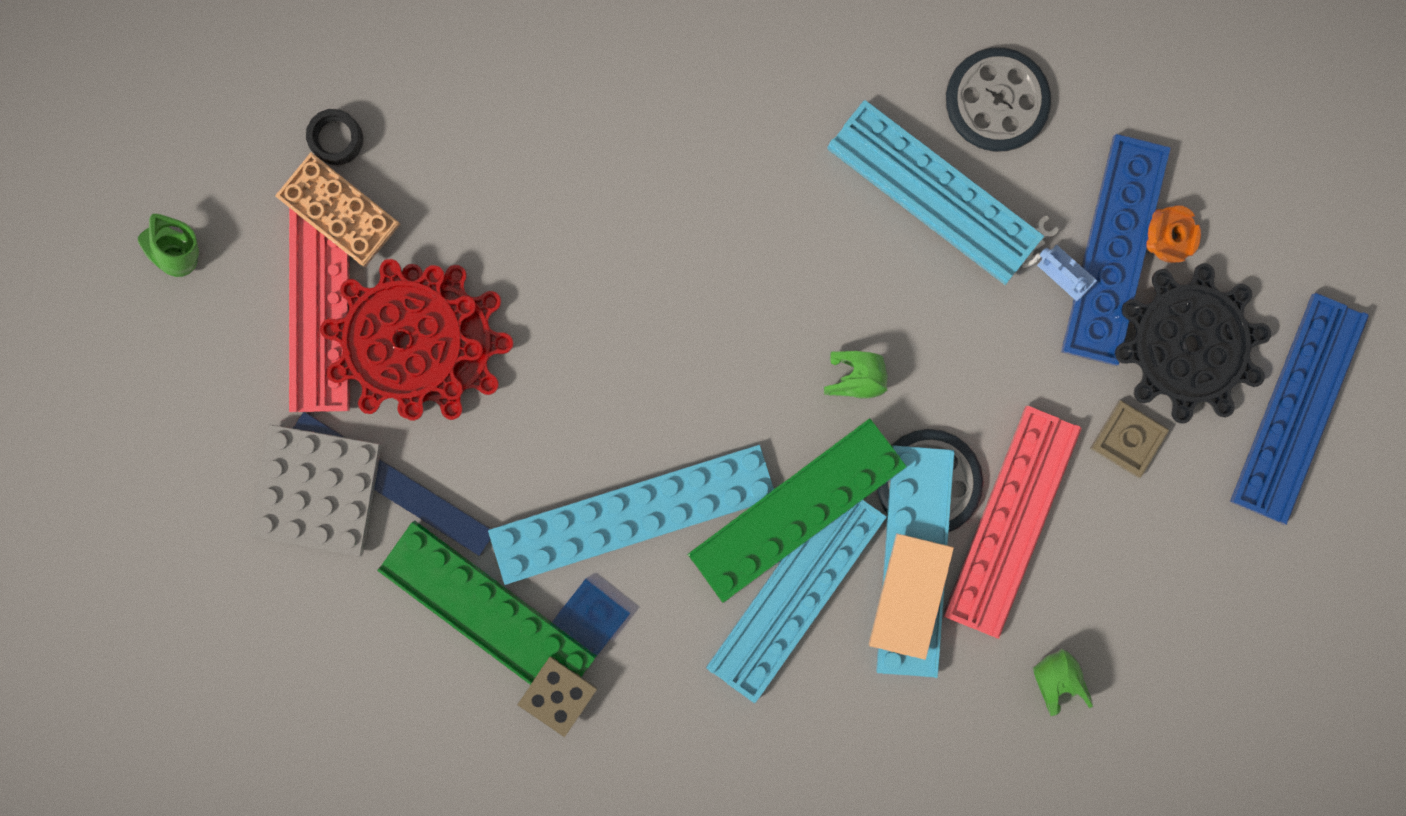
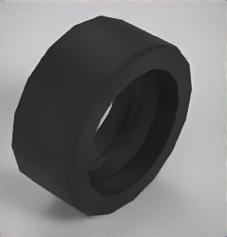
[306,109,363,165]

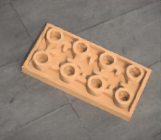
[275,152,400,267]
[868,533,954,660]

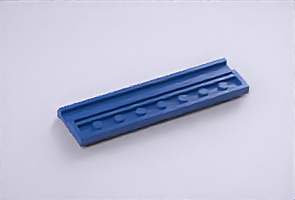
[1230,293,1369,525]

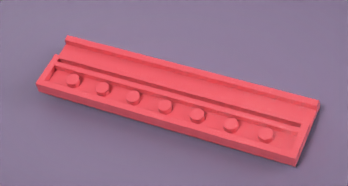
[289,208,350,412]
[943,406,1082,639]

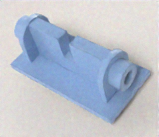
[1037,245,1097,302]

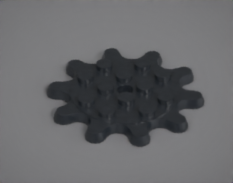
[1115,263,1271,424]

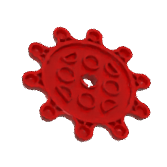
[320,259,483,421]
[395,264,513,420]

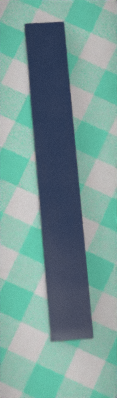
[293,412,491,556]

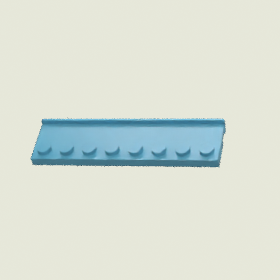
[828,100,1044,285]
[876,445,954,678]
[706,500,886,703]

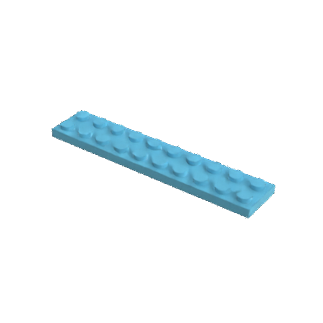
[488,445,774,585]

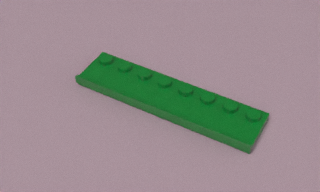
[687,418,907,603]
[377,520,597,685]

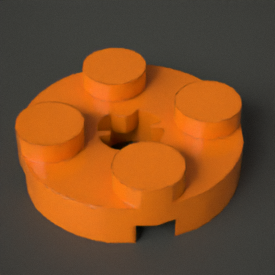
[1146,205,1201,263]

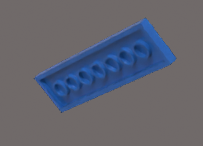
[1061,134,1171,366]

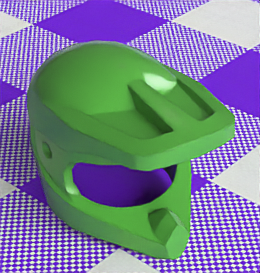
[138,213,199,277]
[824,351,888,399]
[1033,649,1093,716]

